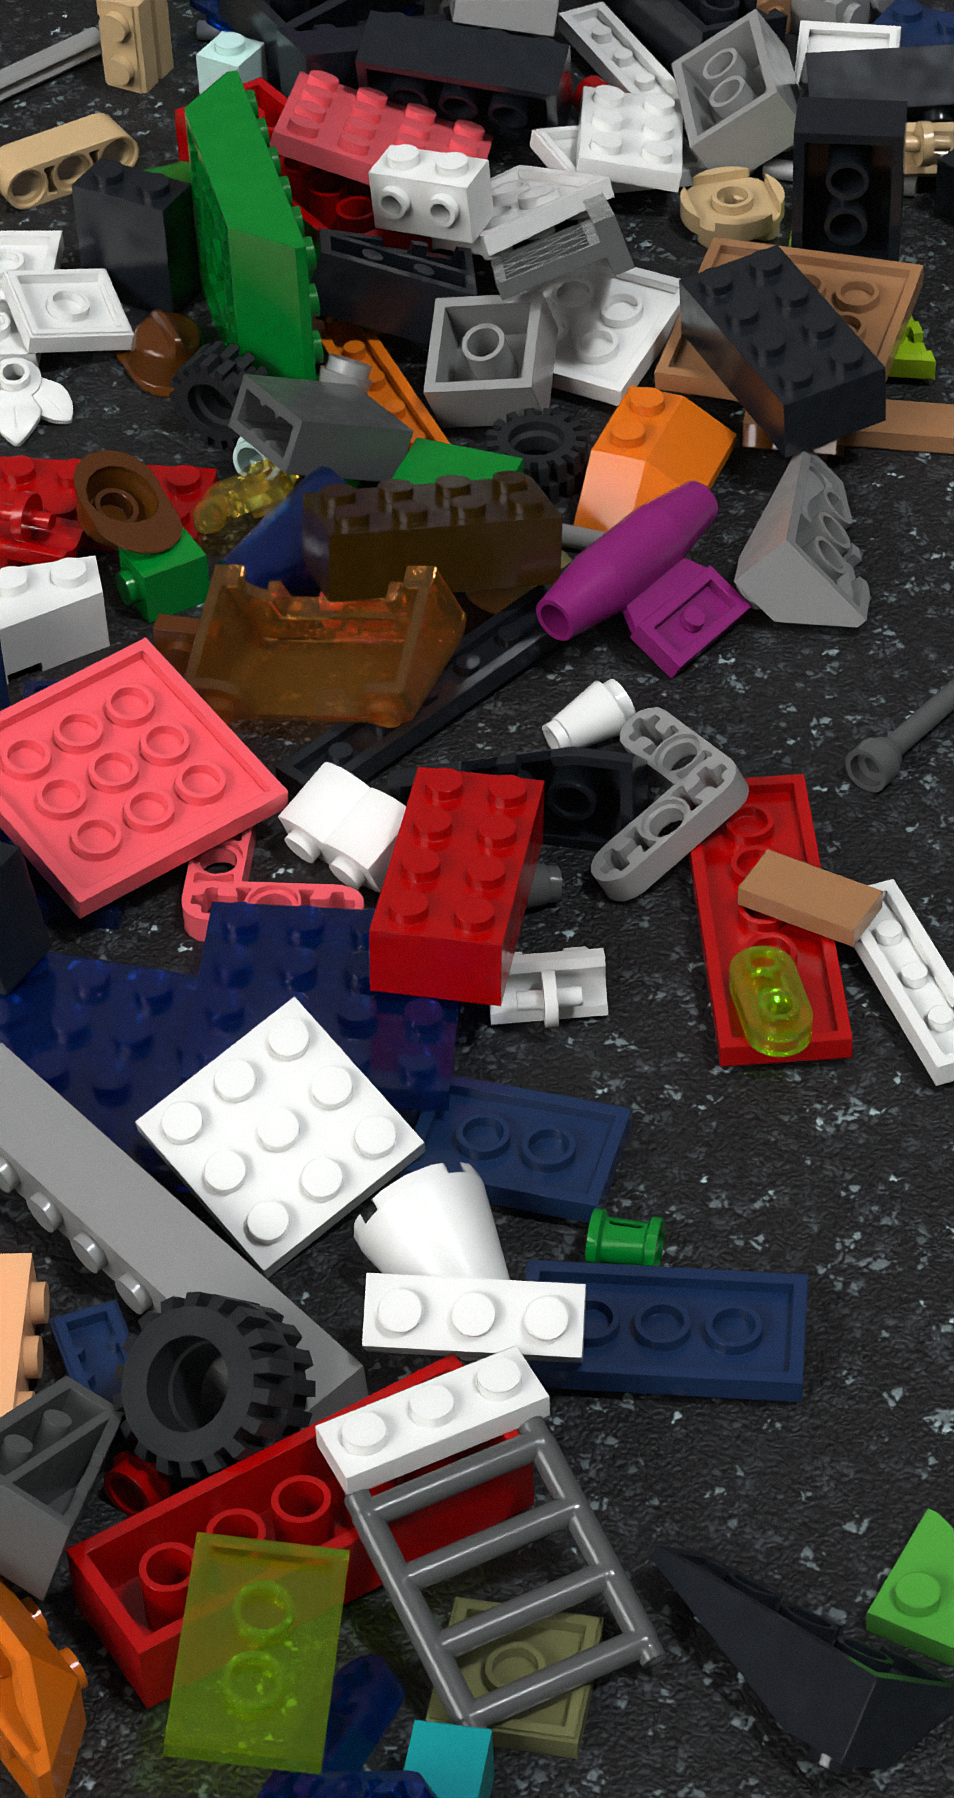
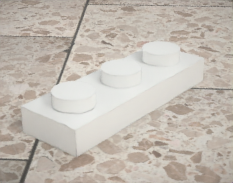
[315,1346,550,1495]

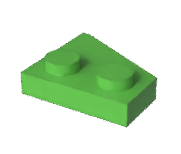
[866,1509,954,1667]

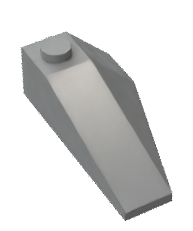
[734,449,870,628]

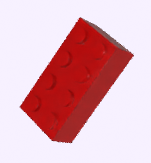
[369,766,545,1006]

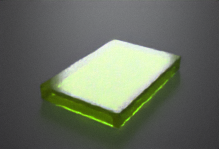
[164,1532,350,1775]

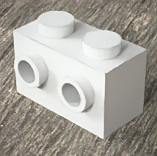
[368,144,494,244]

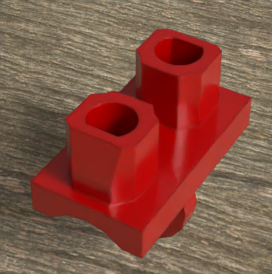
[0,491,89,569]

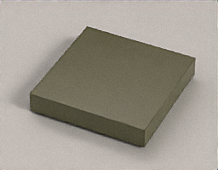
[425,1597,605,1759]

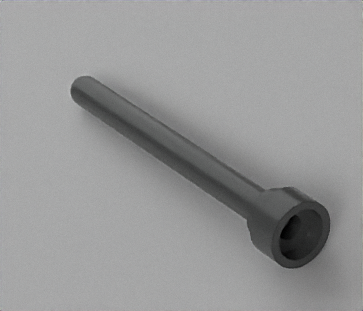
[845,678,954,792]

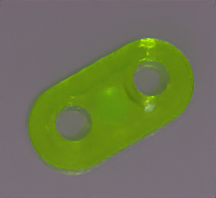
[729,946,813,1057]

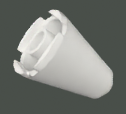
[354,1162,510,1361]

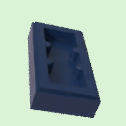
[49,1299,130,1429]

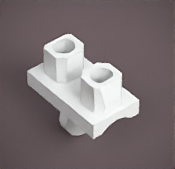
[489,946,608,1028]

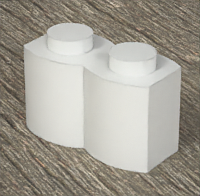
[278,762,406,893]

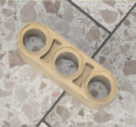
[0,113,139,210]

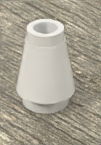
[542,679,636,749]

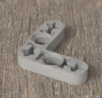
[591,707,749,901]

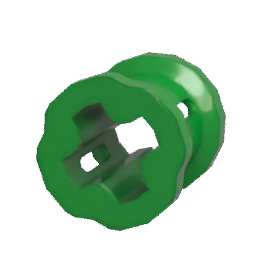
[585,1208,665,1266]

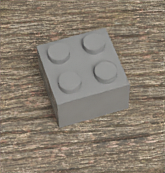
[423,292,558,428]

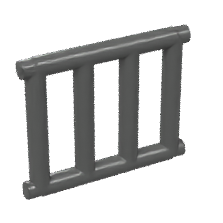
[344,1416,667,1729]

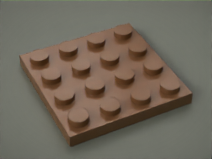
[654,237,924,402]

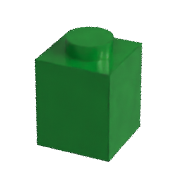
[115,527,211,624]

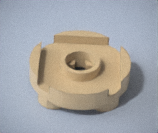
[680,166,785,248]

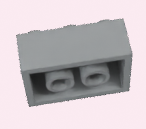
[671,9,800,176]

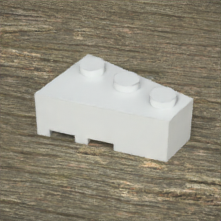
[0,556,110,685]

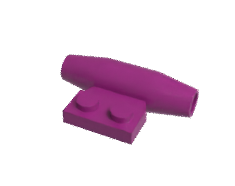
[536,481,752,679]

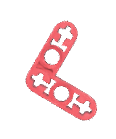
[181,825,366,947]

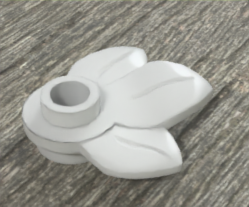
[0,357,73,447]

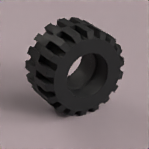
[113,1292,316,1480]

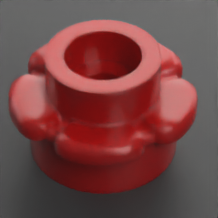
[104,1450,172,1517]

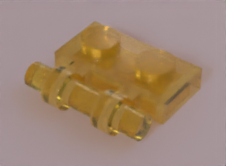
[193,458,300,534]

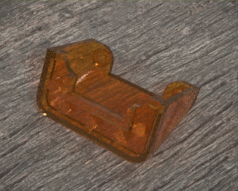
[184,565,467,728]

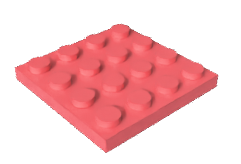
[270,70,494,185]
[0,638,288,919]

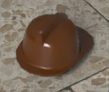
[115,309,206,398]
[73,450,183,554]

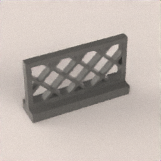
[491,193,635,300]

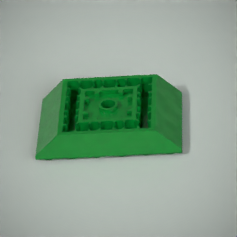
[184,70,324,381]

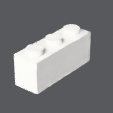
[362,1273,586,1363]

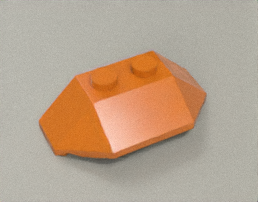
[573,385,737,532]
[0,1576,88,1798]

